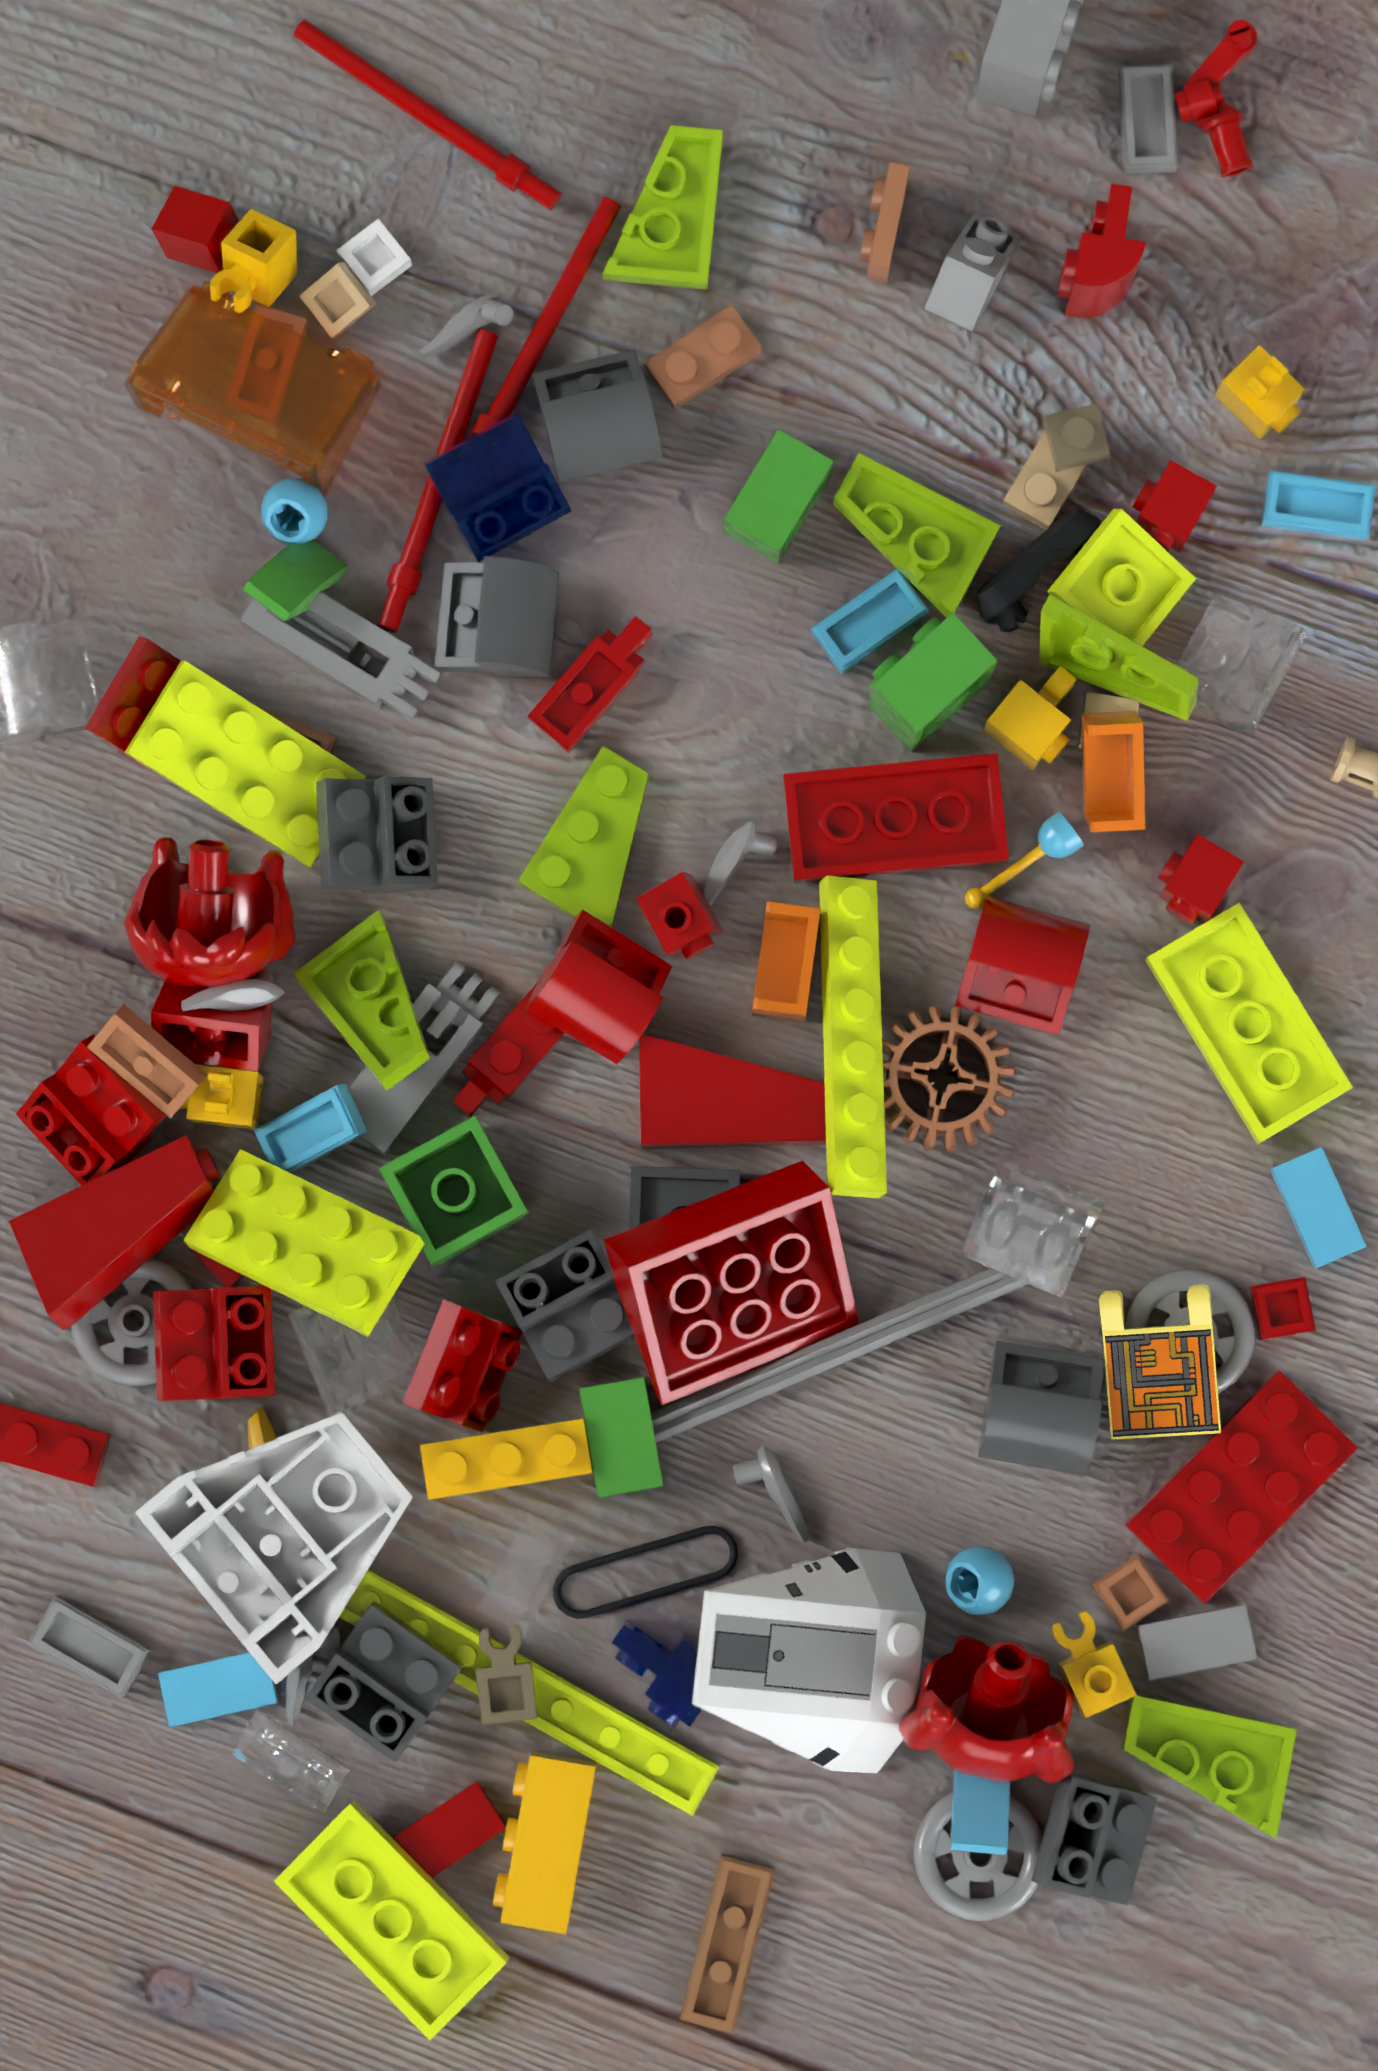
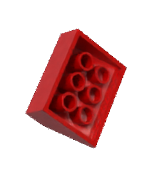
[604,1160,859,1405]

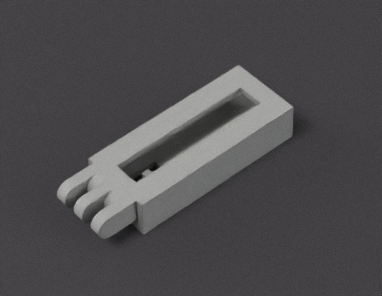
[240,592,440,719]
[348,960,501,1156]

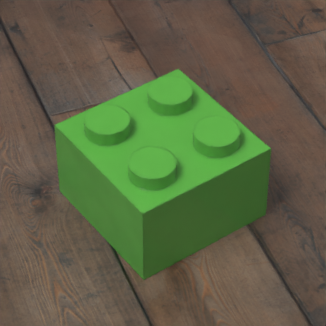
[868,613,997,752]
[379,1116,531,1268]

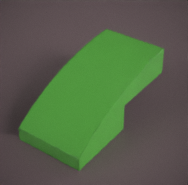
[242,540,348,622]

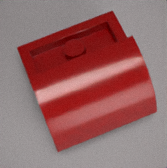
[1057,183,1146,318]
[84,636,181,781]
[955,895,1090,1035]
[526,909,672,1065]
[16,1034,166,1186]
[153,1286,275,1402]
[402,1299,522,1433]

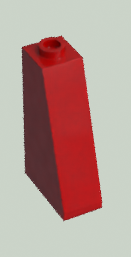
[639,1036,826,1149]
[9,1135,221,1330]

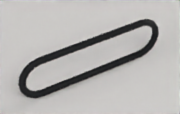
[553,1526,738,1619]

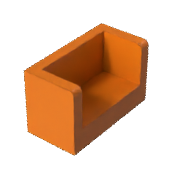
[1081,711,1145,832]
[751,902,821,1023]

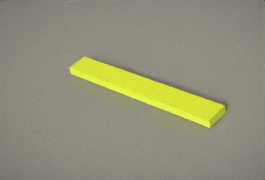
[339,1569,719,1816]

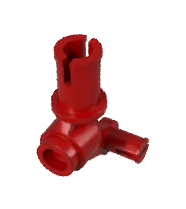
[1174,19,1258,178]

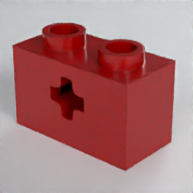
[151,981,272,1072]

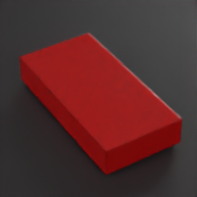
[392,1780,507,1878]

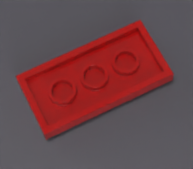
[783,753,1009,883]
[1125,1370,1358,1604]

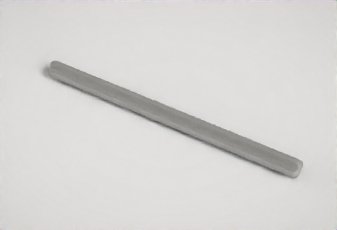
[651,1242,1067,1443]

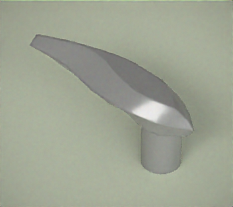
[419,292,513,358]
[703,821,777,906]
[181,969,286,1011]
[733,1445,809,1543]
[285,1627,340,1725]

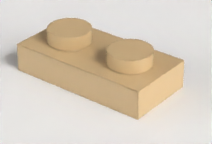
[1002,411,1087,530]

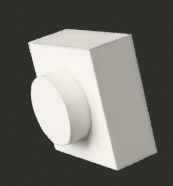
[336,219,412,296]

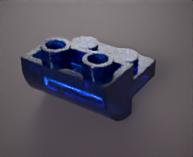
[423,412,572,562]
[611,1619,701,1728]

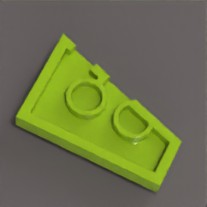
[602,125,723,290]
[833,453,1001,618]
[1039,594,1199,721]
[518,746,649,928]
[293,910,430,1091]
[1121,1695,1297,1839]

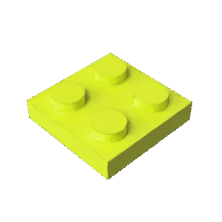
[1047,508,1196,646]

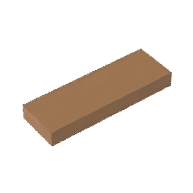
[680,1854,775,2034]

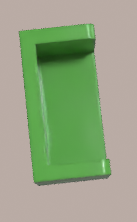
[724,429,834,564]
[579,1377,664,1498]

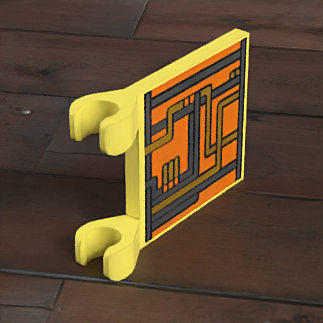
[1099,1284,1221,1440]

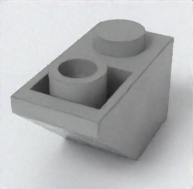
[924,213,1022,331]

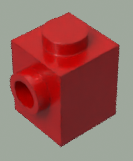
[151,185,239,273]
[1132,460,1217,553]
[1157,834,1244,924]
[636,872,723,960]

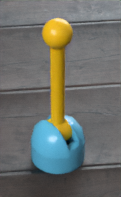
[965,811,1084,909]

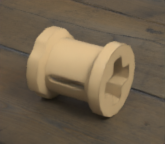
[1330,737,1378,799]

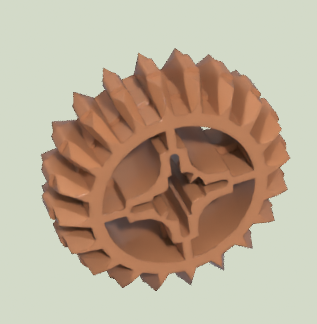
[882,1005,1016,1152]

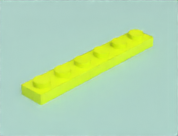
[819,876,887,1198]

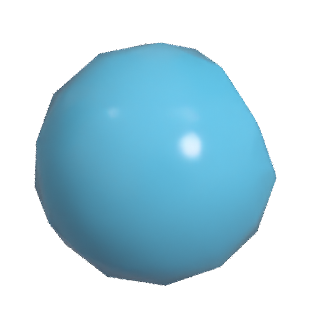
[261,477,327,545]
[945,1545,1014,1616]

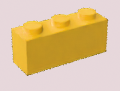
[420,1418,594,1500]
[493,1751,597,1934]

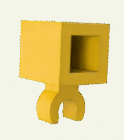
[210,209,298,313]
[1215,345,1305,440]
[983,666,1077,770]
[180,1065,265,1130]
[1052,1610,1136,1718]

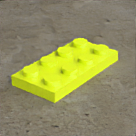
[124,660,366,868]
[1145,902,1353,1145]
[183,1149,425,1337]
[274,1800,510,2040]

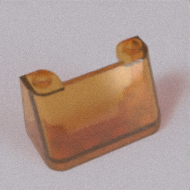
[124,281,382,496]

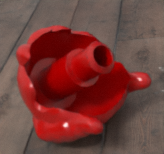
[124,837,296,989]
[899,1635,1074,1783]

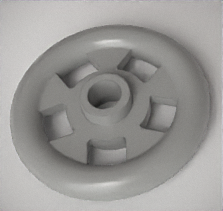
[71,1258,193,1386]
[1125,1269,1255,1394]
[914,1792,1043,1921]

